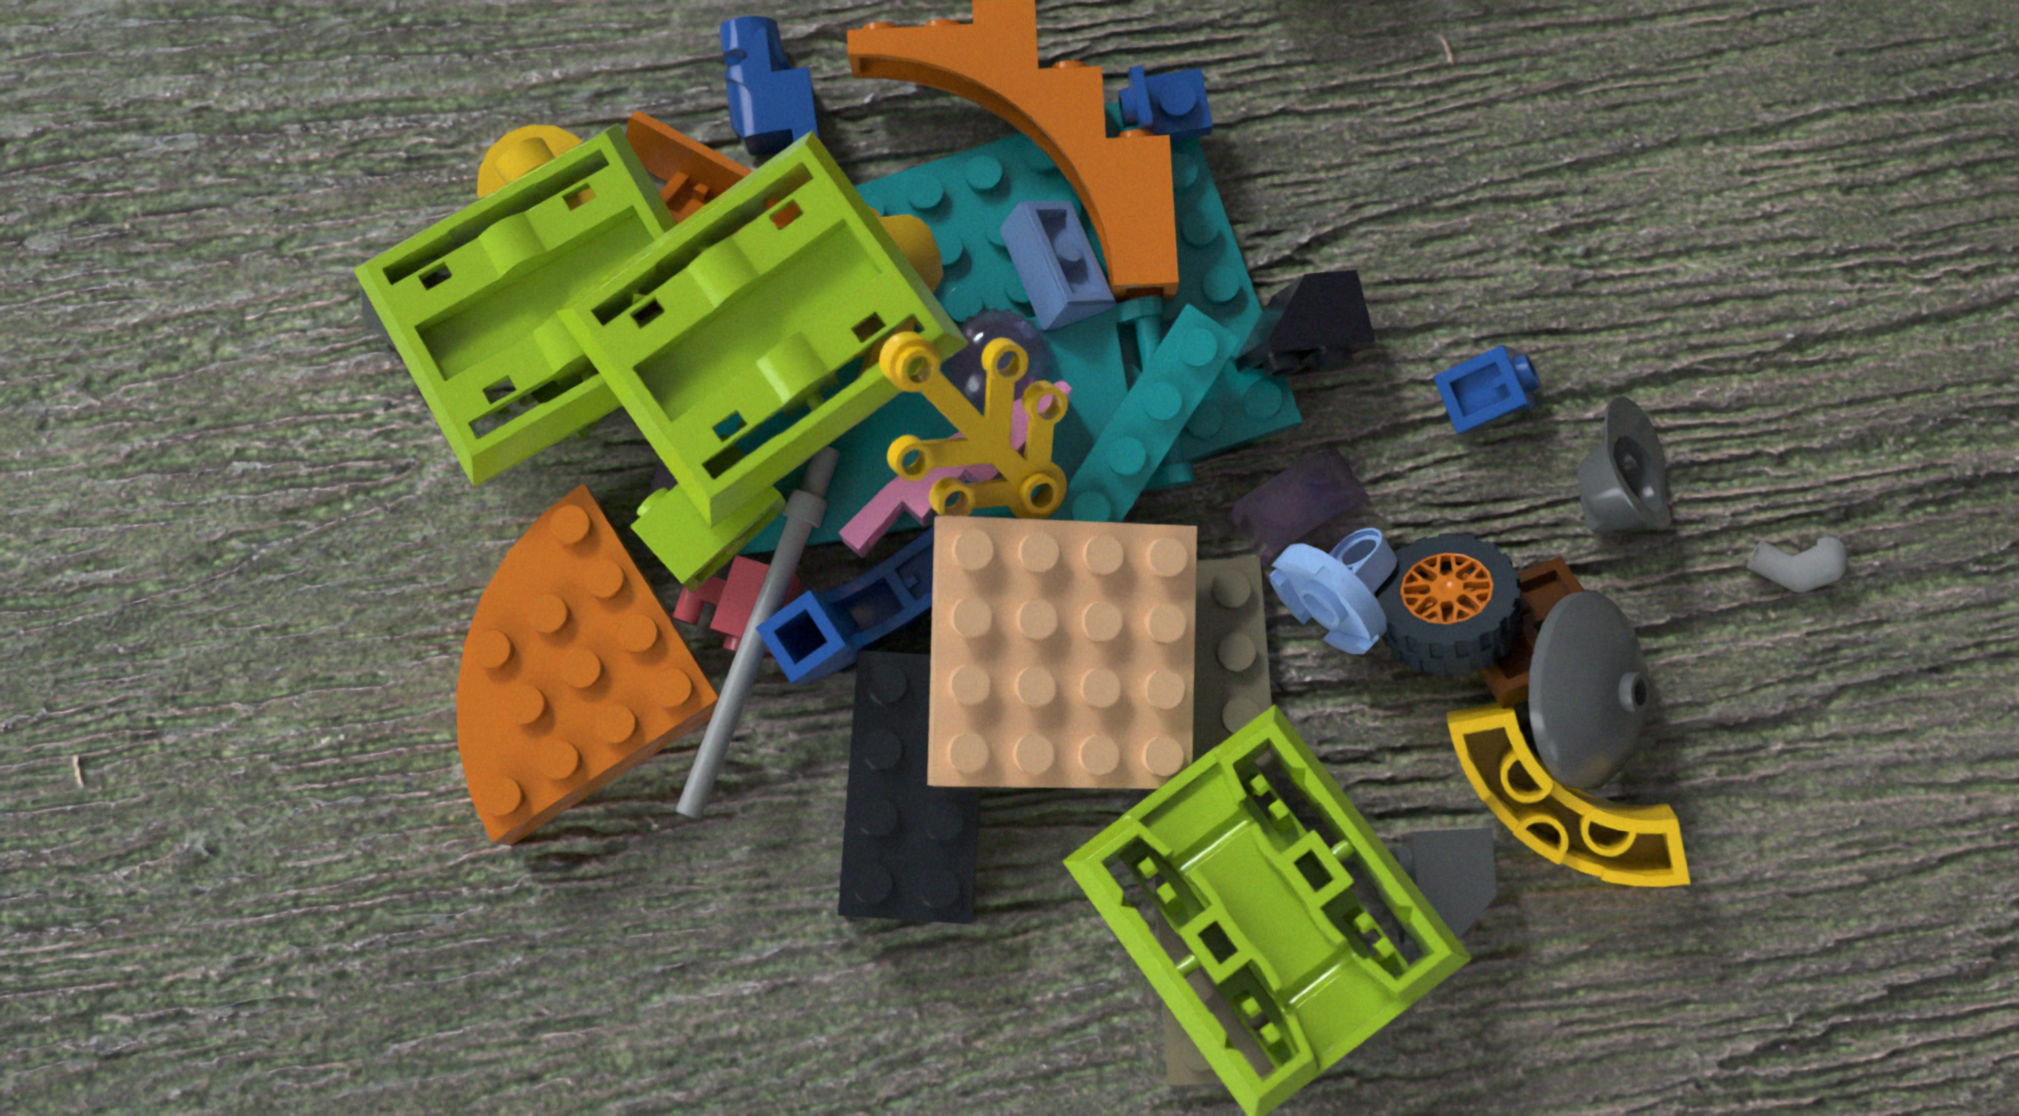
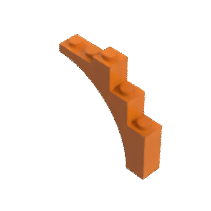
[847,0,1179,303]

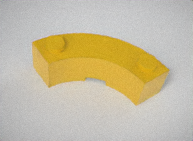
[1446,703,1691,887]

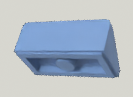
[1001,201,1117,330]

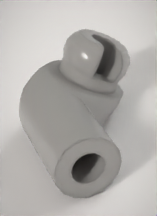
[1747,537,1849,593]

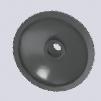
[1529,592,1650,790]

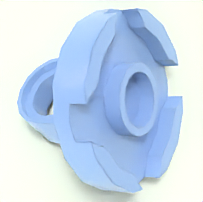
[1270,528,1397,655]

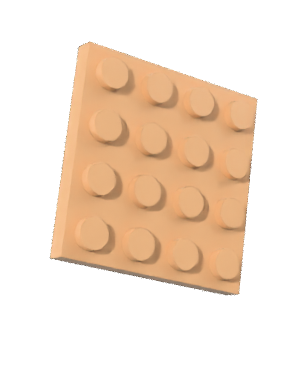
[928,515,1197,789]

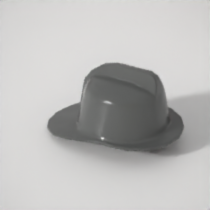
[1576,396,1671,533]

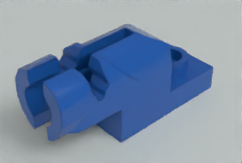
[719,16,822,156]

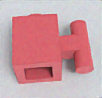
[672,555,803,654]

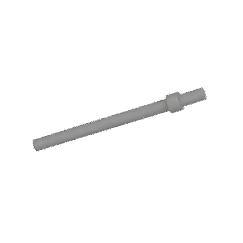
[676,446,841,820]

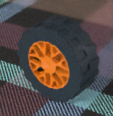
[1375,533,1523,677]

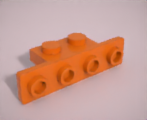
[626,111,799,237]

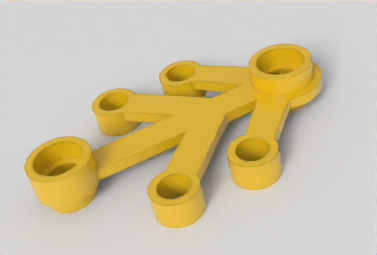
[879,331,1068,520]

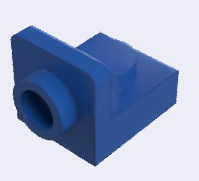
[1118,65,1213,142]
[1433,345,1541,435]

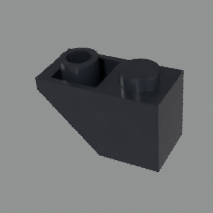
[1235,270,1376,378]

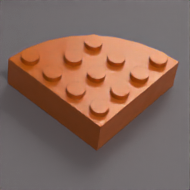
[456,482,721,846]

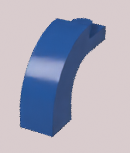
[756,527,934,684]

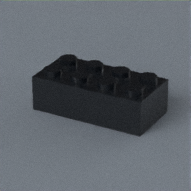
[837,650,982,925]

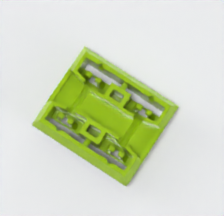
[353,123,688,488]
[555,131,969,528]
[1062,704,1473,1116]

